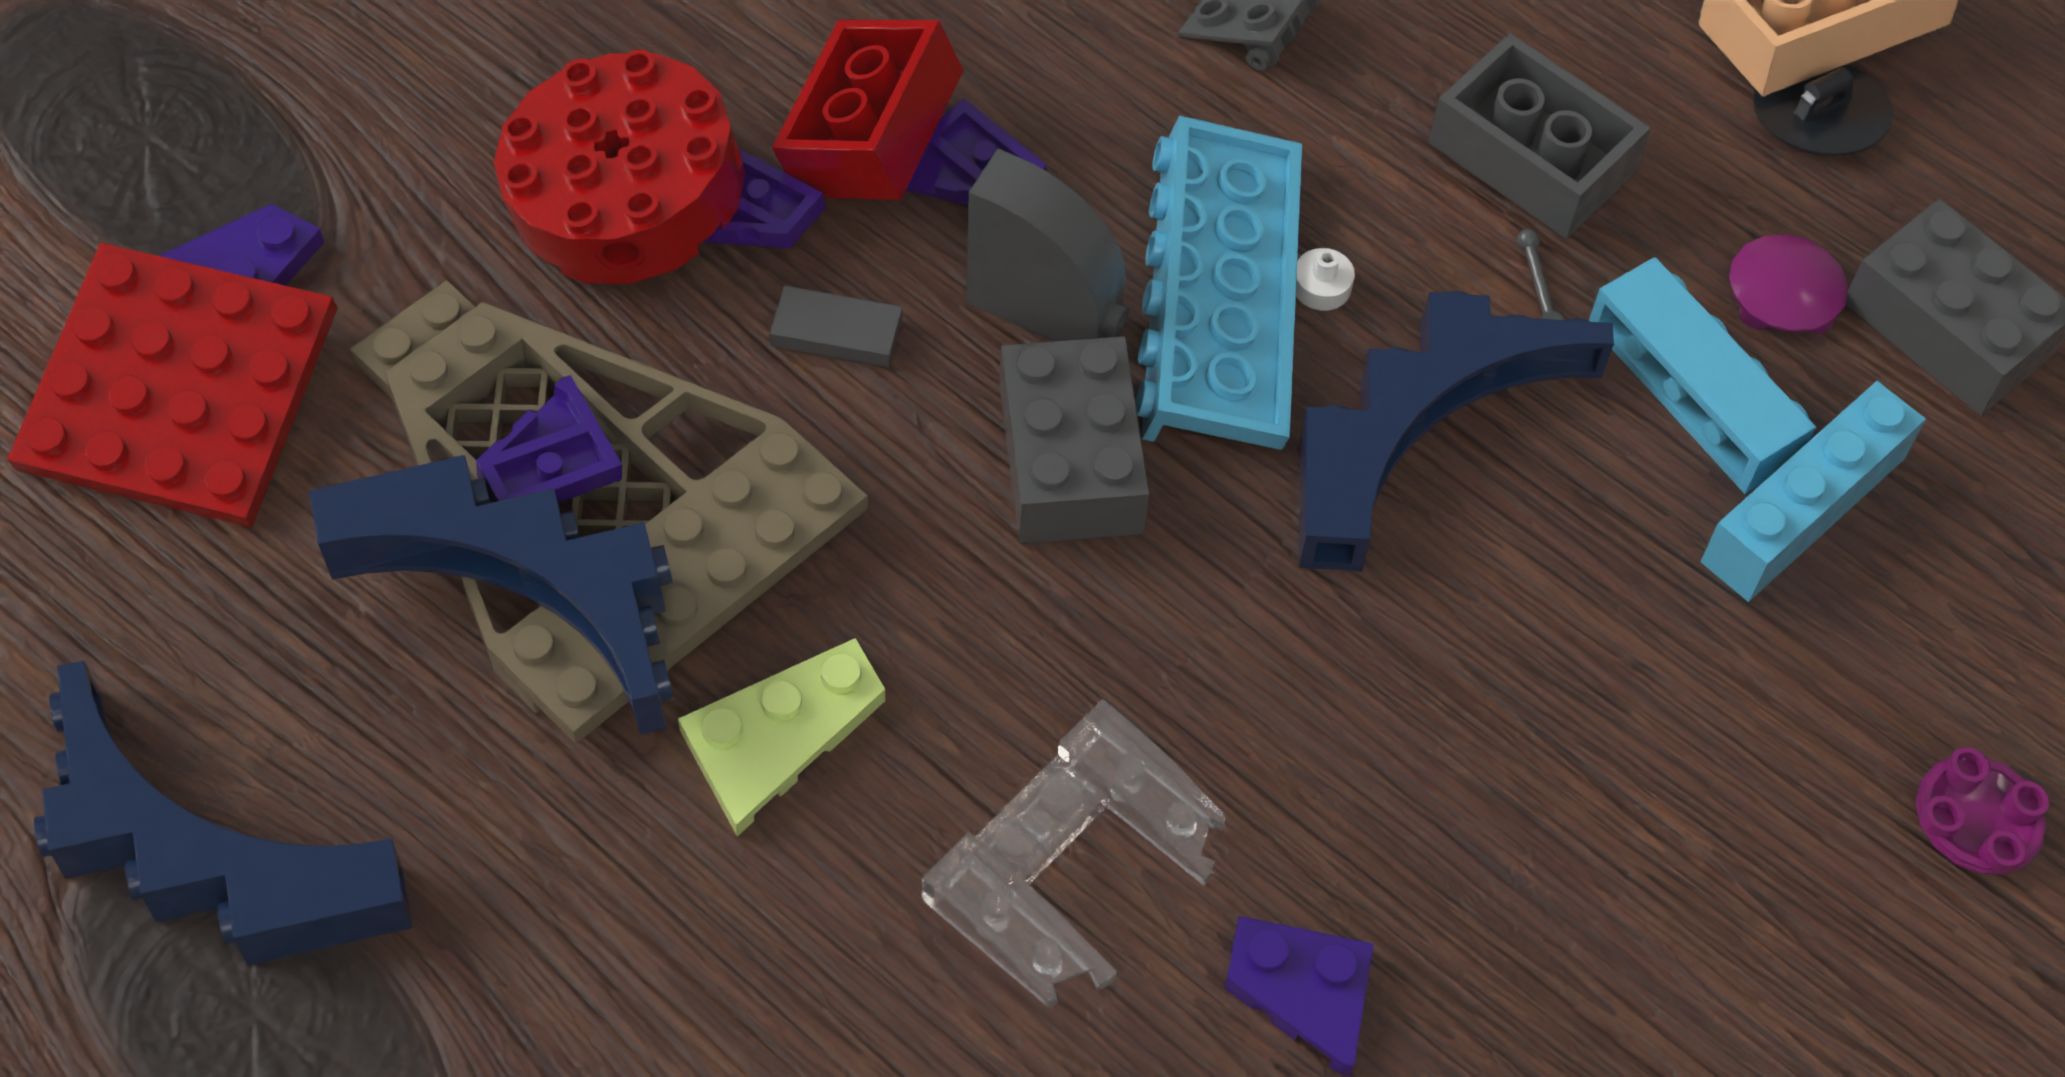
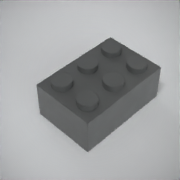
[1428,33,1651,239]
[1845,198,2065,416]
[1000,336,1149,544]

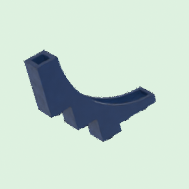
[1299,291,1614,571]
[309,455,674,735]
[34,660,413,965]

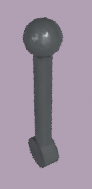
[1517,229,1564,320]

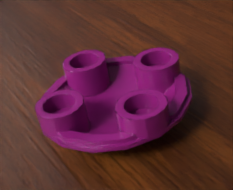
[1729,234,1848,334]
[1915,747,2049,875]

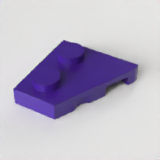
[906,98,1048,206]
[703,149,826,248]
[159,203,324,286]
[476,375,622,503]
[1225,916,1374,1076]

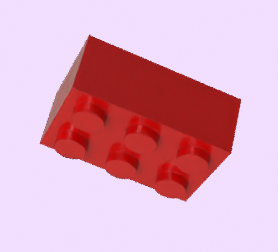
[772,20,964,200]

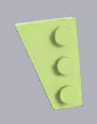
[678,638,885,836]

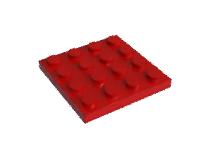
[7,242,338,528]

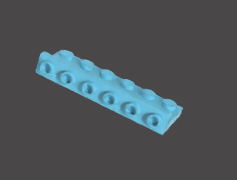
[1135,115,1302,450]

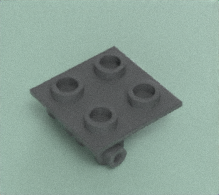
[1178,0,1320,70]

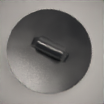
[1753,64,1893,156]

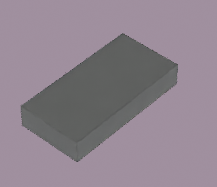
[770,285,902,368]

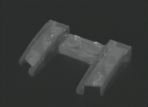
[922,699,1226,1008]

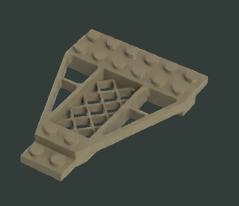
[350,280,868,744]

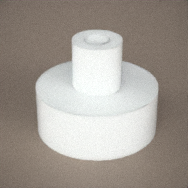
[1296,248,1355,311]

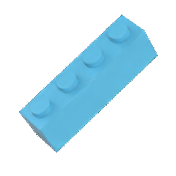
[1589,257,1816,494]
[1700,381,1926,602]

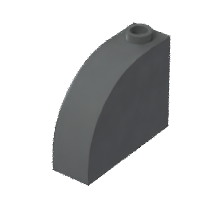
[966,149,1129,341]

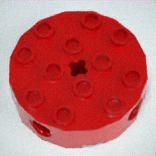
[493,49,746,284]

